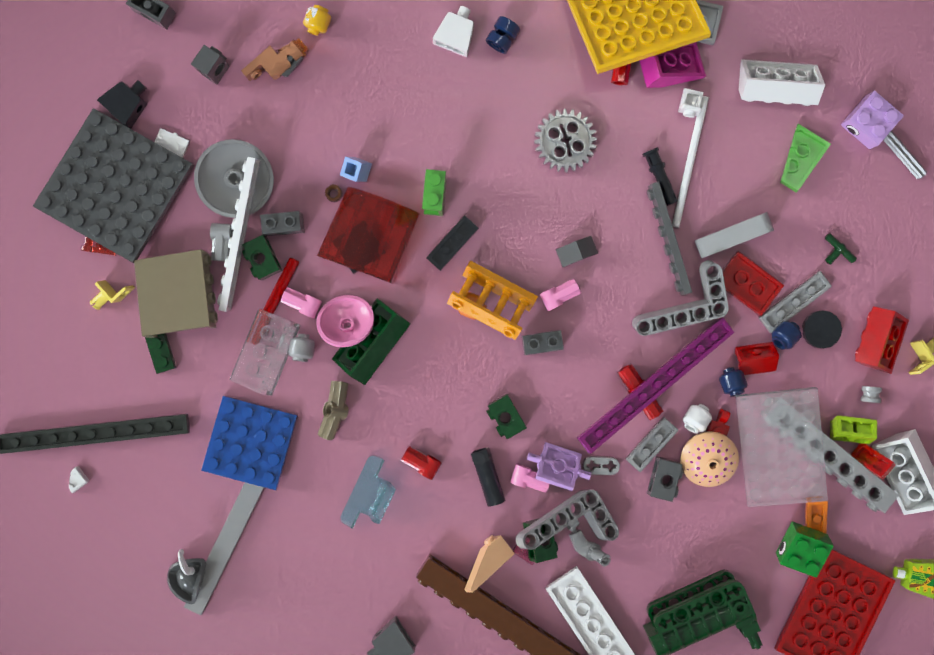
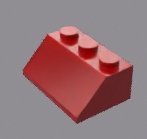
[855,306,909,374]

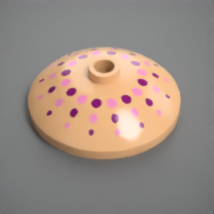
[680,432,739,487]

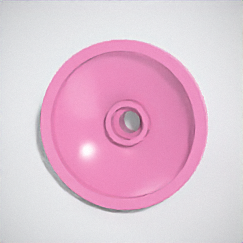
[316,295,374,347]

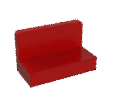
[735,342,779,375]

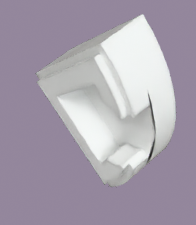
[69,466,90,493]

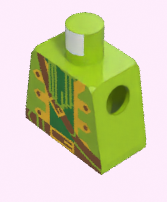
[893,559,934,599]

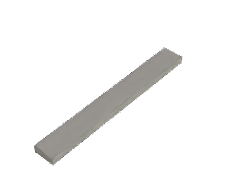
[184,482,265,615]

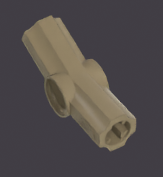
[318,381,349,440]

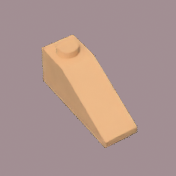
[465,535,515,593]

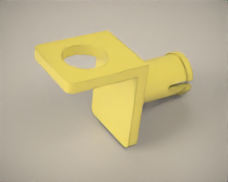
[90,280,135,310]
[909,338,934,375]

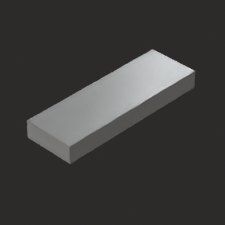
[625,417,679,472]

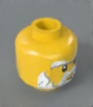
[303,5,331,36]

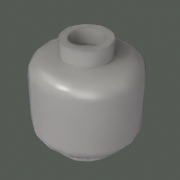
[288,334,315,362]

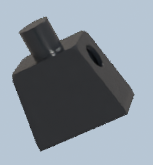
[97,80,147,129]

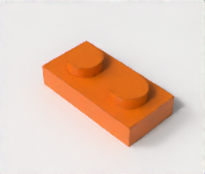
[805,498,828,534]

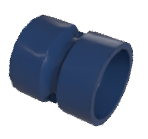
[486,16,520,54]

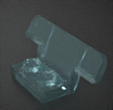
[340,456,396,529]

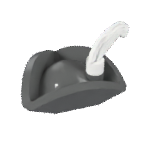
[167,549,206,604]

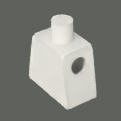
[433,6,474,57]

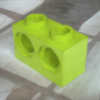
[830,415,877,444]

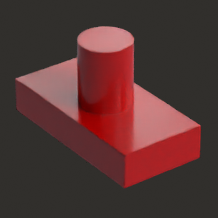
[851,443,896,480]

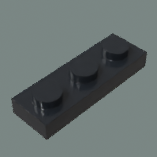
[426,215,479,271]

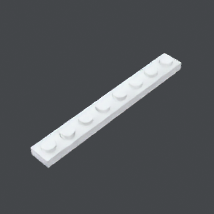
[217,157,260,312]

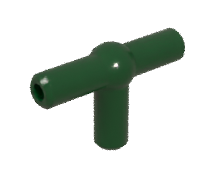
[825,233,857,264]

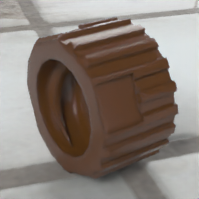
[325,184,343,202]

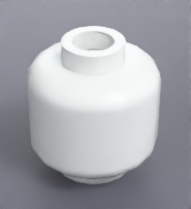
[683,404,712,434]

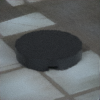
[802,310,842,349]

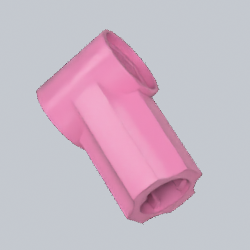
[540,279,581,311]
[281,287,322,319]
[510,464,550,493]

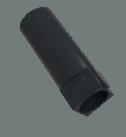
[471,447,505,507]

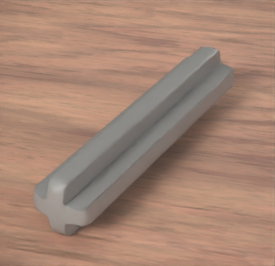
[884,131,927,179]

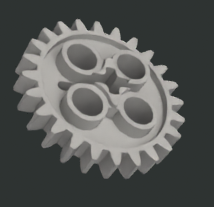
[534,109,597,173]

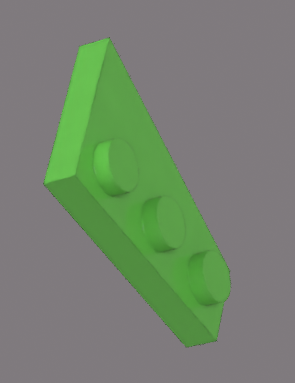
[780,124,831,193]

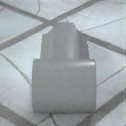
[210,223,233,262]

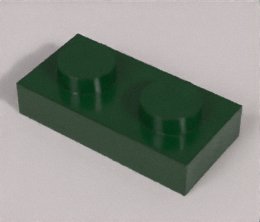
[145,333,177,374]

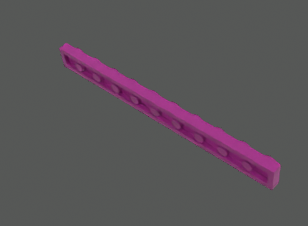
[577,317,735,454]

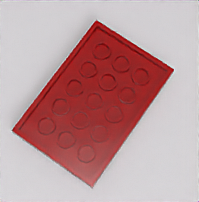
[774,549,896,655]

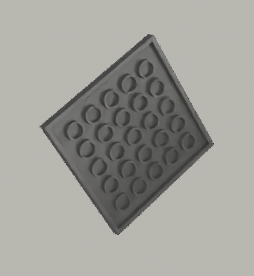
[33,108,194,263]

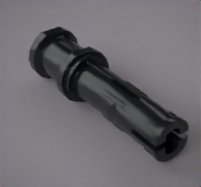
[642,147,678,206]

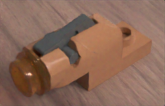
[241,38,308,81]

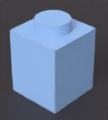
[340,157,372,182]

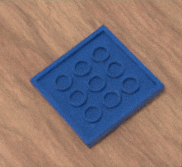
[201,396,298,490]

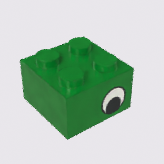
[776,521,834,578]

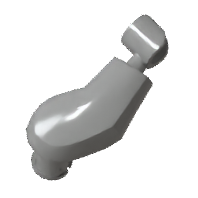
[567,520,611,567]

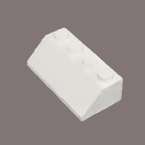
[739,59,825,106]
[872,429,934,515]

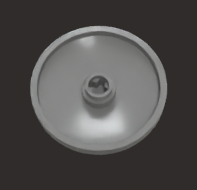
[194,139,274,218]

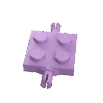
[527,442,591,491]

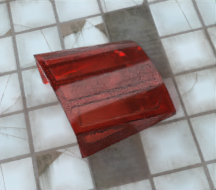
[317,187,420,284]

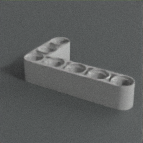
[632,260,729,336]
[516,490,619,550]

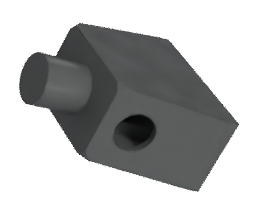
[367,616,416,655]

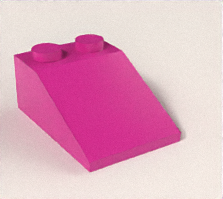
[639,42,706,88]

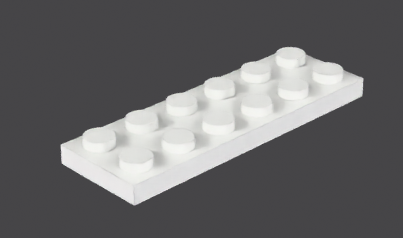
[545,566,635,655]

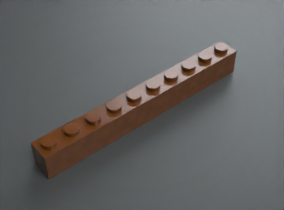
[416,554,581,655]

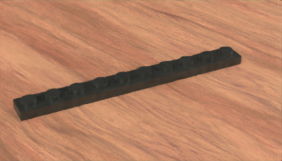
[0,414,190,454]

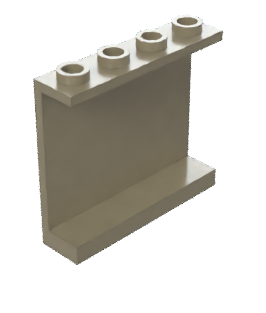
[134,249,218,338]

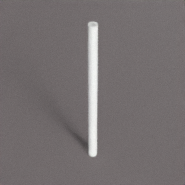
[672,96,709,228]

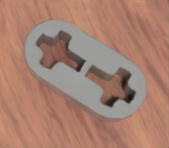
[582,456,620,475]

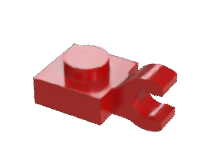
[706,409,731,436]

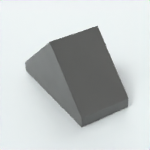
[556,236,598,267]

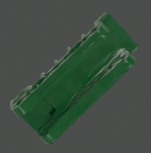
[643,570,763,655]

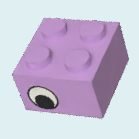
[841,90,904,149]

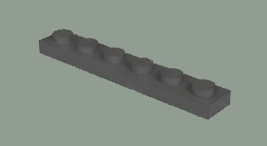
[647,182,692,295]

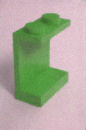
[422,169,447,216]

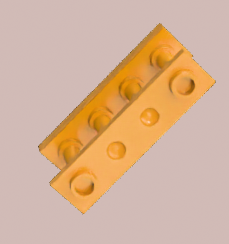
[447,260,538,340]

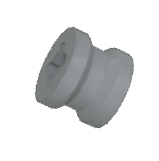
[861,386,882,403]

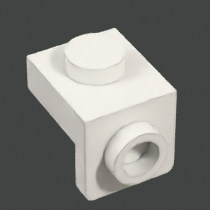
[678,88,704,118]

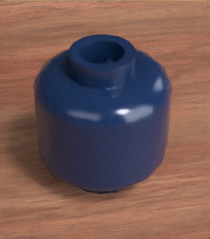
[772,321,802,350]
[719,367,748,397]

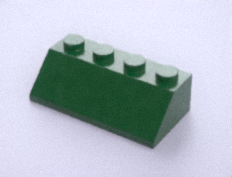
[332,298,411,385]

